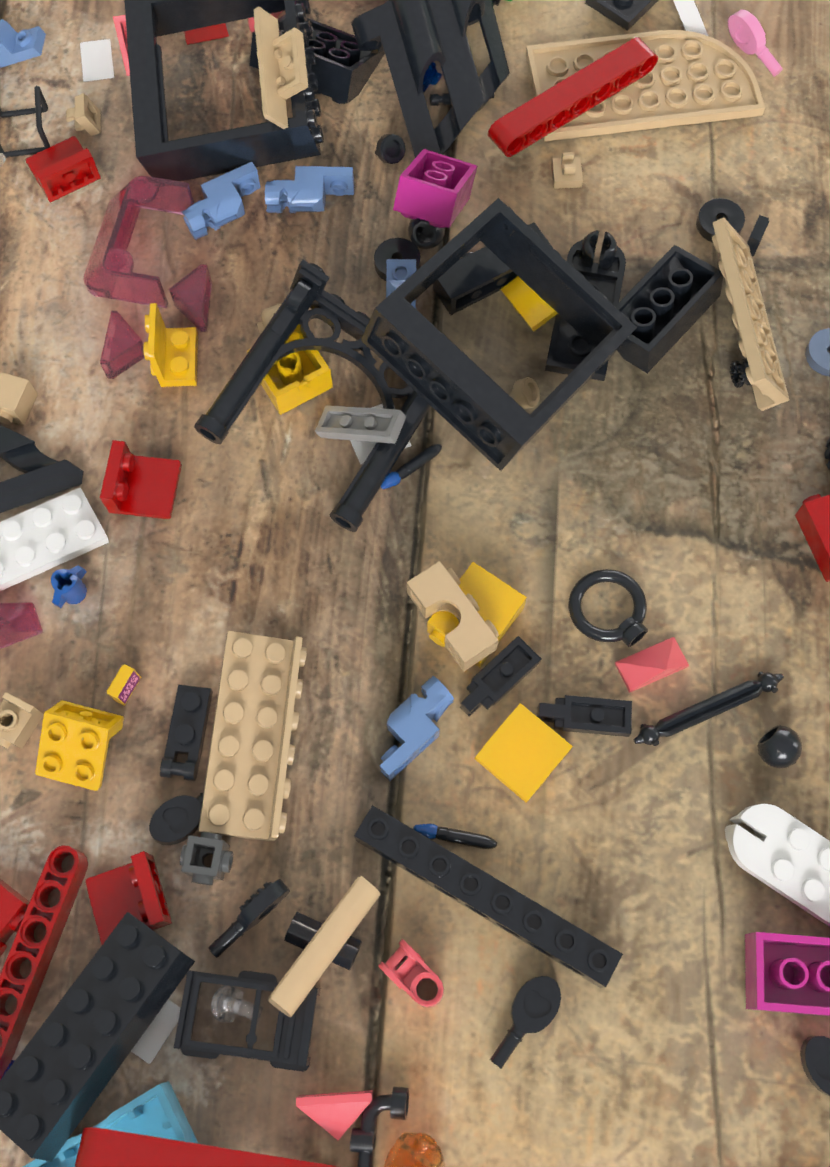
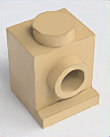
[0,692,44,749]

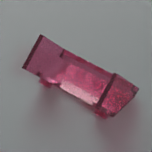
[83,176,194,308]

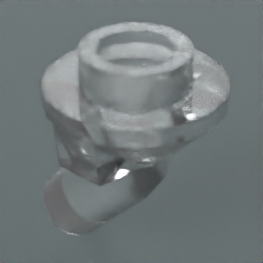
[211,985,263,1023]

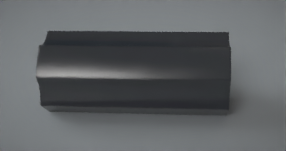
[284,912,362,970]

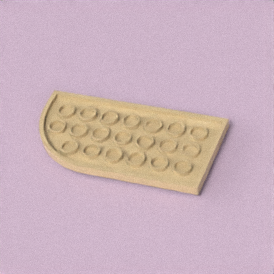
[526,30,765,142]

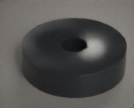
[696,198,745,243]
[374,238,421,281]

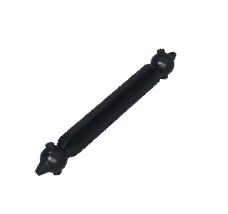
[633,671,784,746]

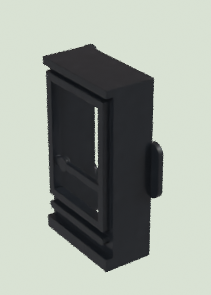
[174,970,321,1072]

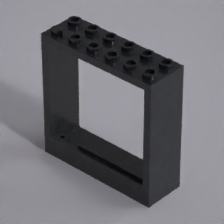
[124,0,324,185]
[361,198,637,471]

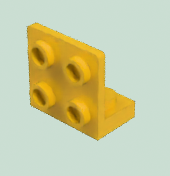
[143,303,198,387]
[35,700,124,791]

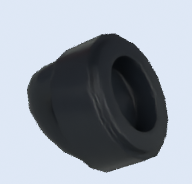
[375,134,406,164]

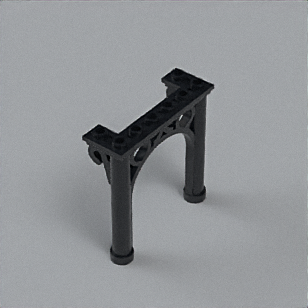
[194,259,431,532]

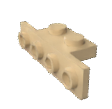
[253,7,308,129]

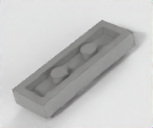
[315,405,406,444]

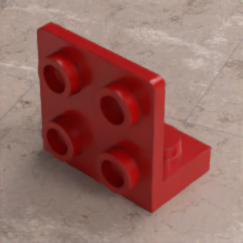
[25,136,101,203]
[100,440,182,519]
[85,851,172,945]

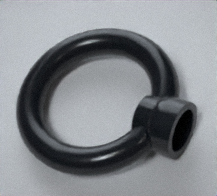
[568,569,648,647]

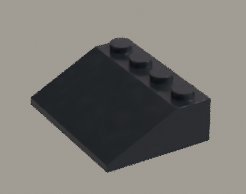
[249,14,385,104]

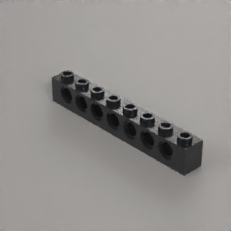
[354,805,623,988]

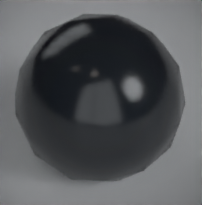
[408,218,445,249]
[757,725,802,768]

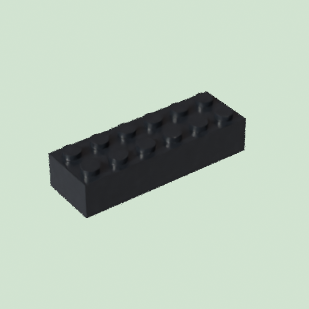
[0,912,195,1162]

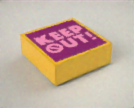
[107,664,142,706]

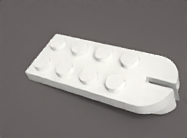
[0,487,109,591]
[725,804,830,927]

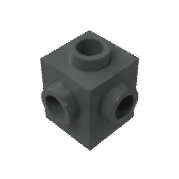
[180,832,233,885]

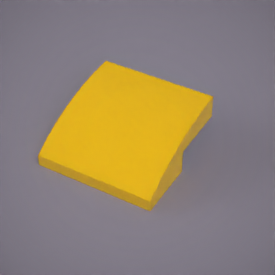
[500,276,558,332]
[474,703,573,803]

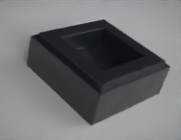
[747,215,769,257]

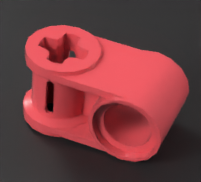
[378,939,444,1008]

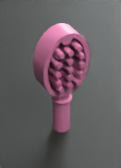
[728,10,783,77]

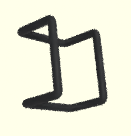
[0,86,51,158]

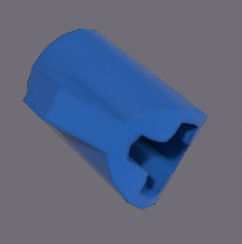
[51,565,87,608]

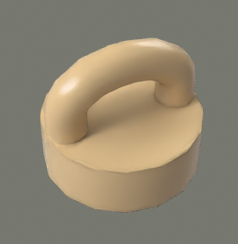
[509,377,540,409]

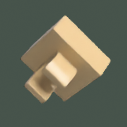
[66,93,101,137]
[551,152,583,189]

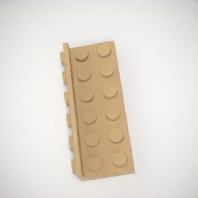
[712,217,789,411]
[198,631,307,841]

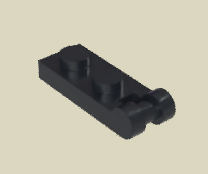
[160,685,213,781]

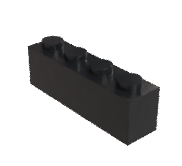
[433,222,553,315]

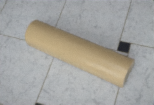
[268,876,380,1017]

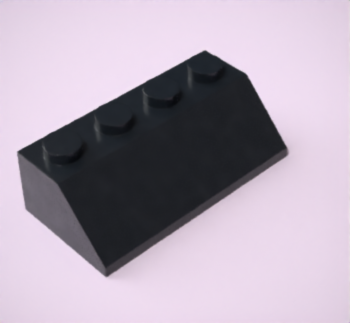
[615,245,723,374]

